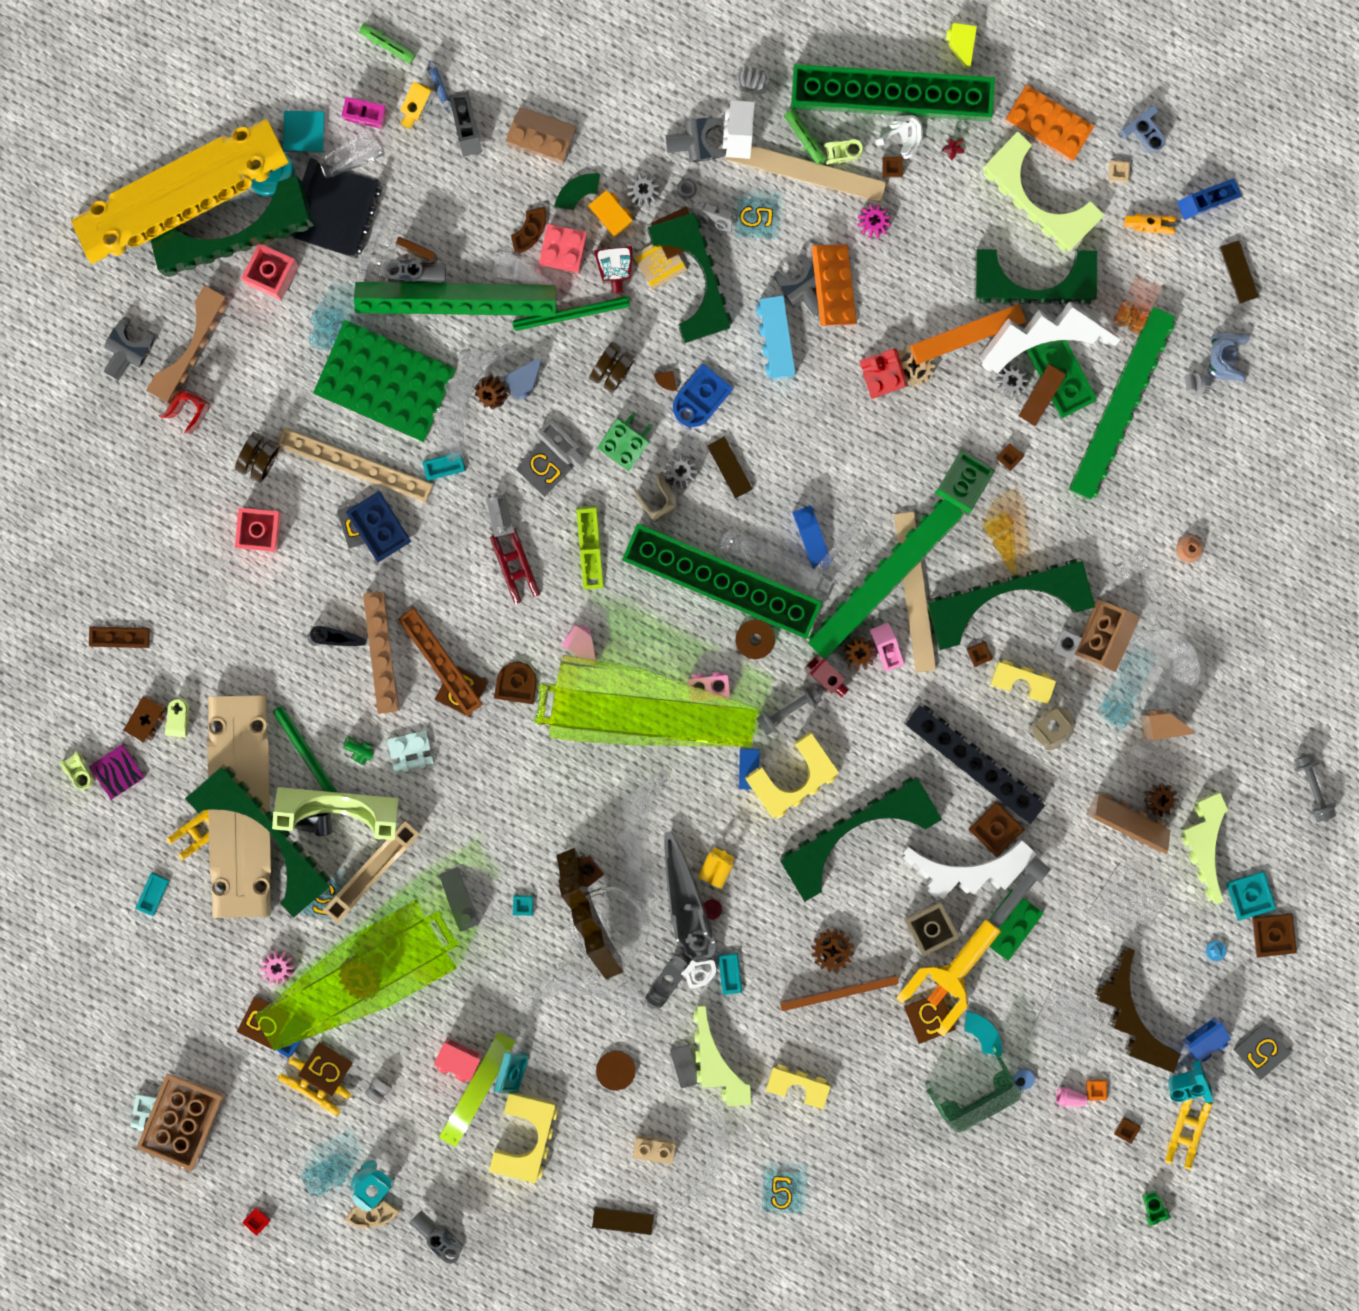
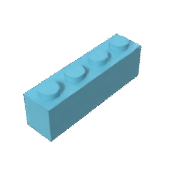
[756,295,795,380]

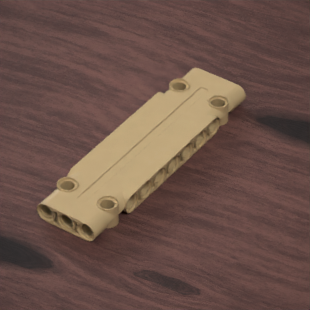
[207,695,271,918]

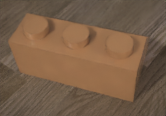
[506,107,577,165]
[1074,599,1140,672]
[1140,709,1194,740]

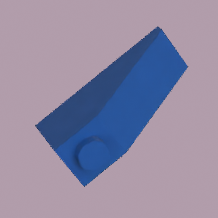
[1177,178,1242,220]
[792,505,831,569]

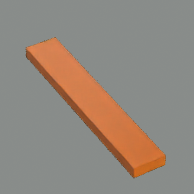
[910,304,1026,365]

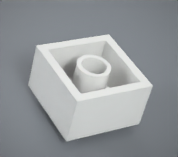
[723,100,755,159]

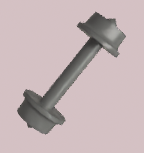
[756,683,823,735]
[1294,753,1336,822]

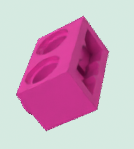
[341,97,387,129]

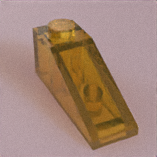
[981,512,1017,576]

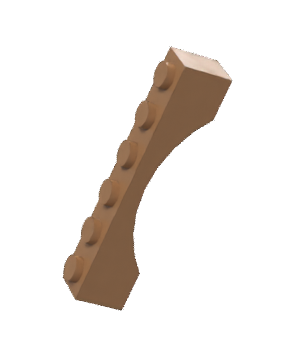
[146,285,229,404]
[363,592,400,714]

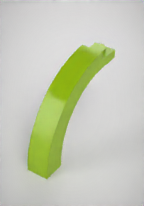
[439,1031,516,1147]

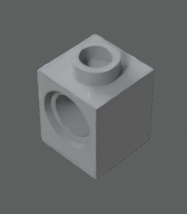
[1052,628,1082,660]

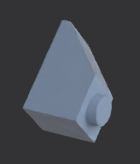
[504,358,541,400]

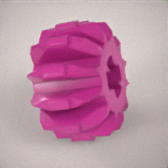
[857,204,891,238]

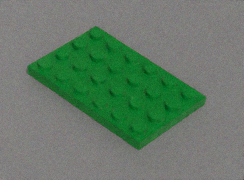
[312,320,455,442]

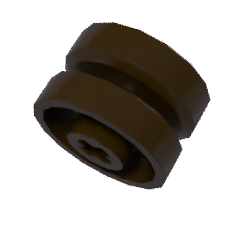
[589,342,636,394]
[235,432,280,483]

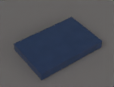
[346,491,412,563]

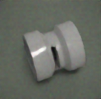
[365,1076,392,1104]

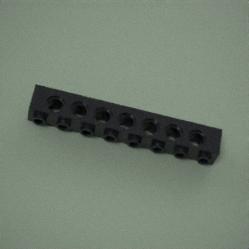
[904,705,1046,824]

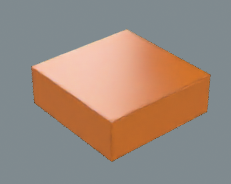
[1086,1079,1107,1101]

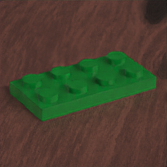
[1026,340,1097,419]

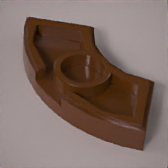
[511,207,546,255]

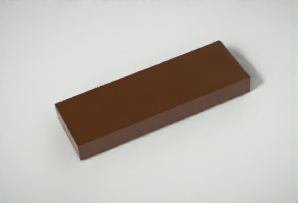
[1018,364,1067,426]
[89,627,150,648]

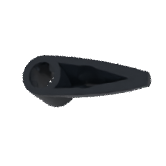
[307,626,367,646]
[294,813,333,836]

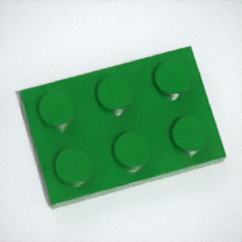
[935,450,995,514]
[989,889,1044,961]

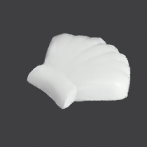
[681,959,716,989]

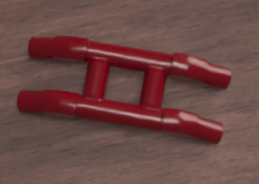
[490,528,540,604]

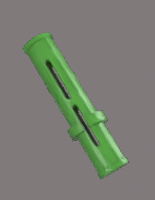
[358,22,417,65]
[784,109,827,165]

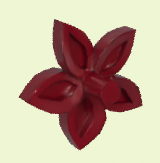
[942,137,964,160]

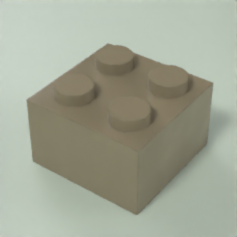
[903,900,959,956]

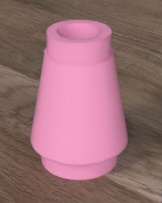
[1056,1087,1087,1107]

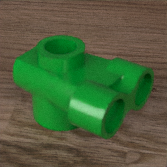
[343,736,375,765]
[1142,1190,1171,1226]

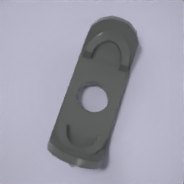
[645,954,689,1009]

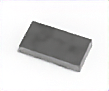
[670,1044,700,1089]

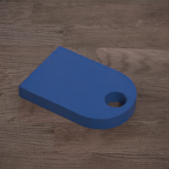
[673,364,733,427]

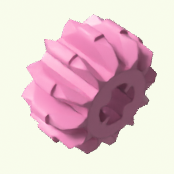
[260,950,295,985]

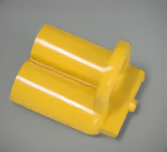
[697,847,735,889]

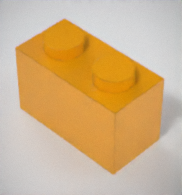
[588,190,633,238]

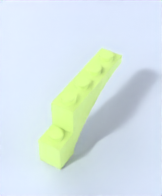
[1180,792,1228,904]
[693,1005,751,1106]

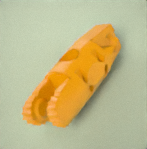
[1124,213,1176,235]

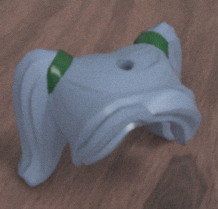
[1207,332,1250,383]

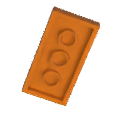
[1005,85,1095,161]
[811,244,857,326]

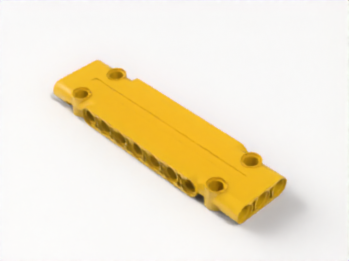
[71,118,289,265]

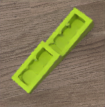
[576,505,603,590]

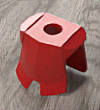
[158,390,210,434]

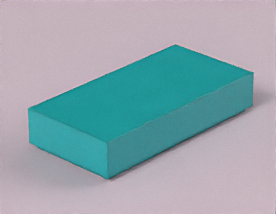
[422,451,466,481]
[135,872,170,917]
[718,952,742,995]

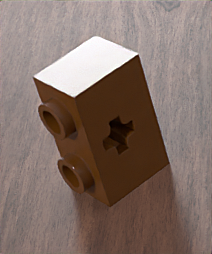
[123,696,167,743]

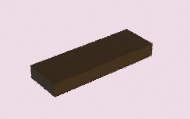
[1219,240,1259,304]
[707,436,753,499]
[592,1207,654,1235]

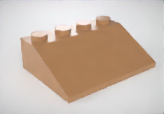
[1086,792,1171,854]
[136,1073,226,1171]

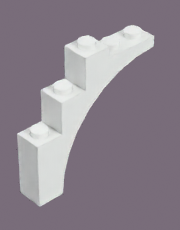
[902,840,1037,899]

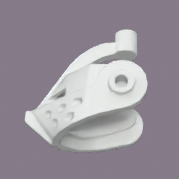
[876,115,923,159]

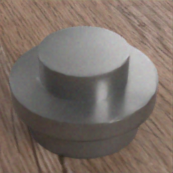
[677,179,697,199]

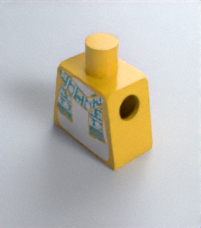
[400,81,437,129]

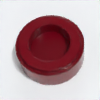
[704,899,722,920]

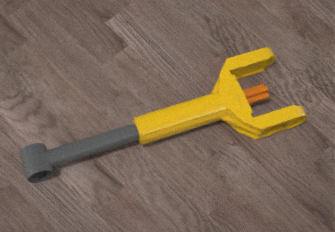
[896,856,1051,1037]

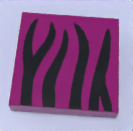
[89,744,145,800]

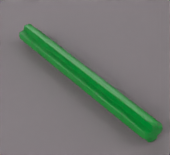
[512,296,630,331]
[273,706,338,793]

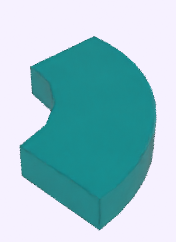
[964,1011,1002,1056]

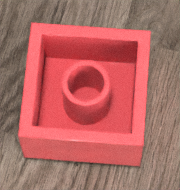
[539,224,587,274]
[241,244,299,301]
[235,508,282,552]
[434,1038,483,1082]

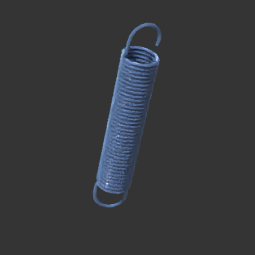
[428,61,450,110]

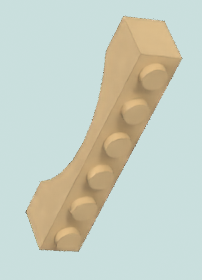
[323,820,420,924]

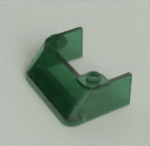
[925,1044,1021,1133]

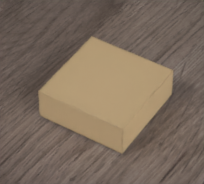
[1108,160,1130,182]

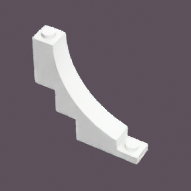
[979,301,1120,373]

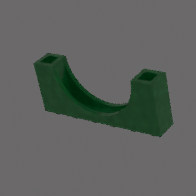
[647,213,733,344]
[974,249,1097,305]

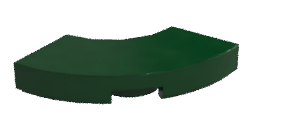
[554,173,600,211]

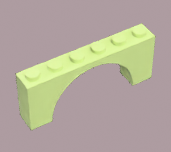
[983,132,1104,252]
[272,787,398,840]

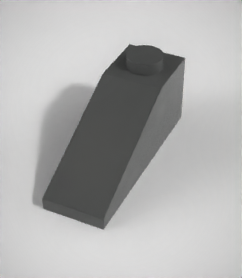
[449,91,483,157]
[439,867,480,932]

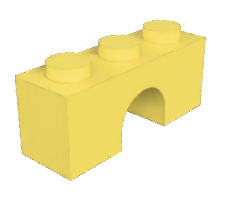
[989,660,1056,704]
[765,1064,831,1109]

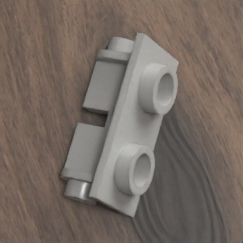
[695,202,737,233]
[486,493,514,537]

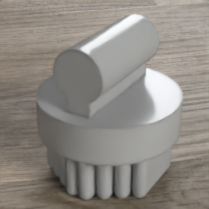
[1184,373,1212,397]

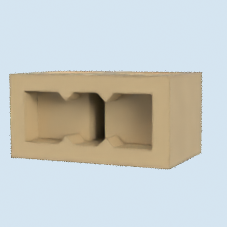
[633,1135,676,1164]

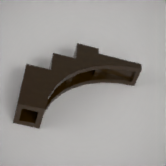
[556,848,624,979]
[1095,946,1181,1073]

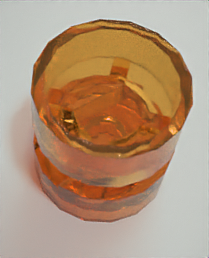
[1113,299,1150,335]

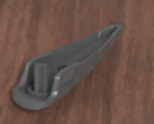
[664,831,718,961]

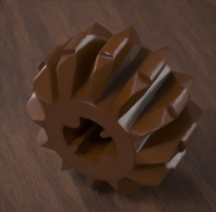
[474,374,509,410]
[843,637,877,671]
[1144,783,1179,817]

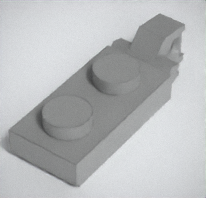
[536,419,586,470]

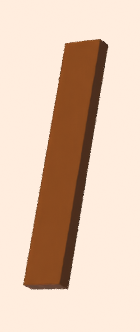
[398,607,484,716]
[780,974,899,1011]

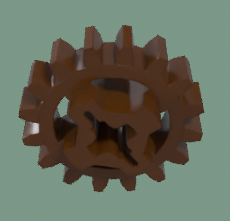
[811,928,854,972]

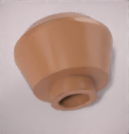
[1176,535,1204,563]

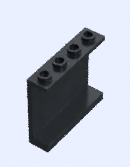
[288,158,382,258]

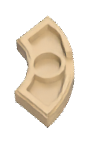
[344,1199,400,1228]

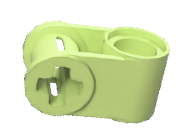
[824,139,863,165]
[165,698,189,738]
[60,750,94,789]

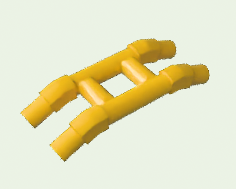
[166,810,209,860]
[277,1056,352,1117]
[1165,1099,1213,1170]

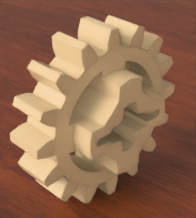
[898,345,935,388]

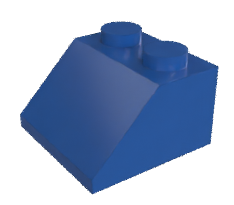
[1182,1017,1231,1062]

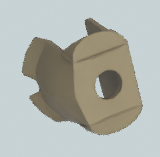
[635,472,677,522]
[1028,705,1074,750]

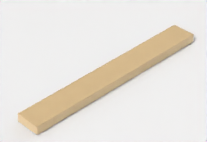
[726,145,886,203]
[278,427,434,503]
[894,512,936,673]

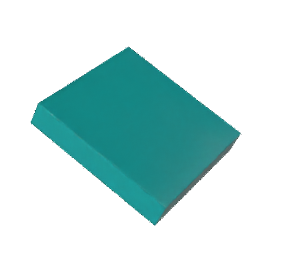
[283,111,325,153]
[1225,870,1276,921]
[494,1052,529,1093]

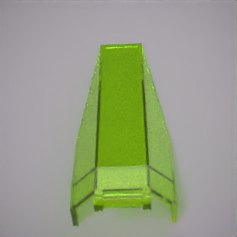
[534,655,758,747]
[254,897,460,1051]

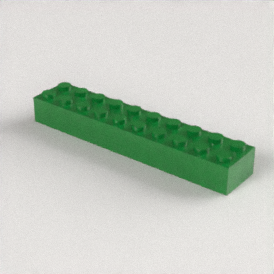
[790,64,995,122]
[622,523,823,639]

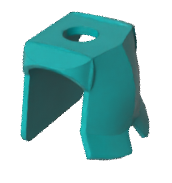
[351,1160,396,1211]

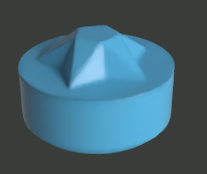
[1205,941,1226,961]

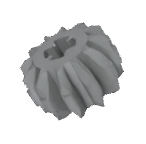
[735,66,770,95]
[627,173,660,207]
[994,364,1029,399]
[664,454,698,489]

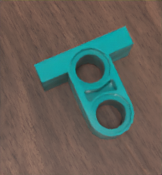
[1168,1060,1214,1103]

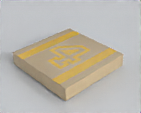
[632,244,687,290]

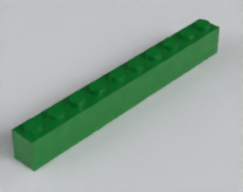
[354,282,557,316]
[1067,307,1176,500]
[807,499,964,660]

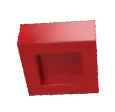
[242,1207,271,1236]

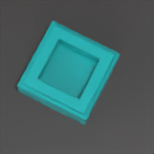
[513,895,533,916]

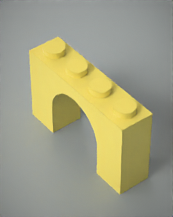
[745,732,839,818]
[489,1093,558,1183]

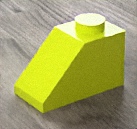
[946,23,977,70]

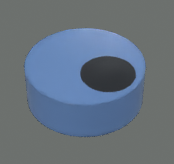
[1014,1069,1035,1090]

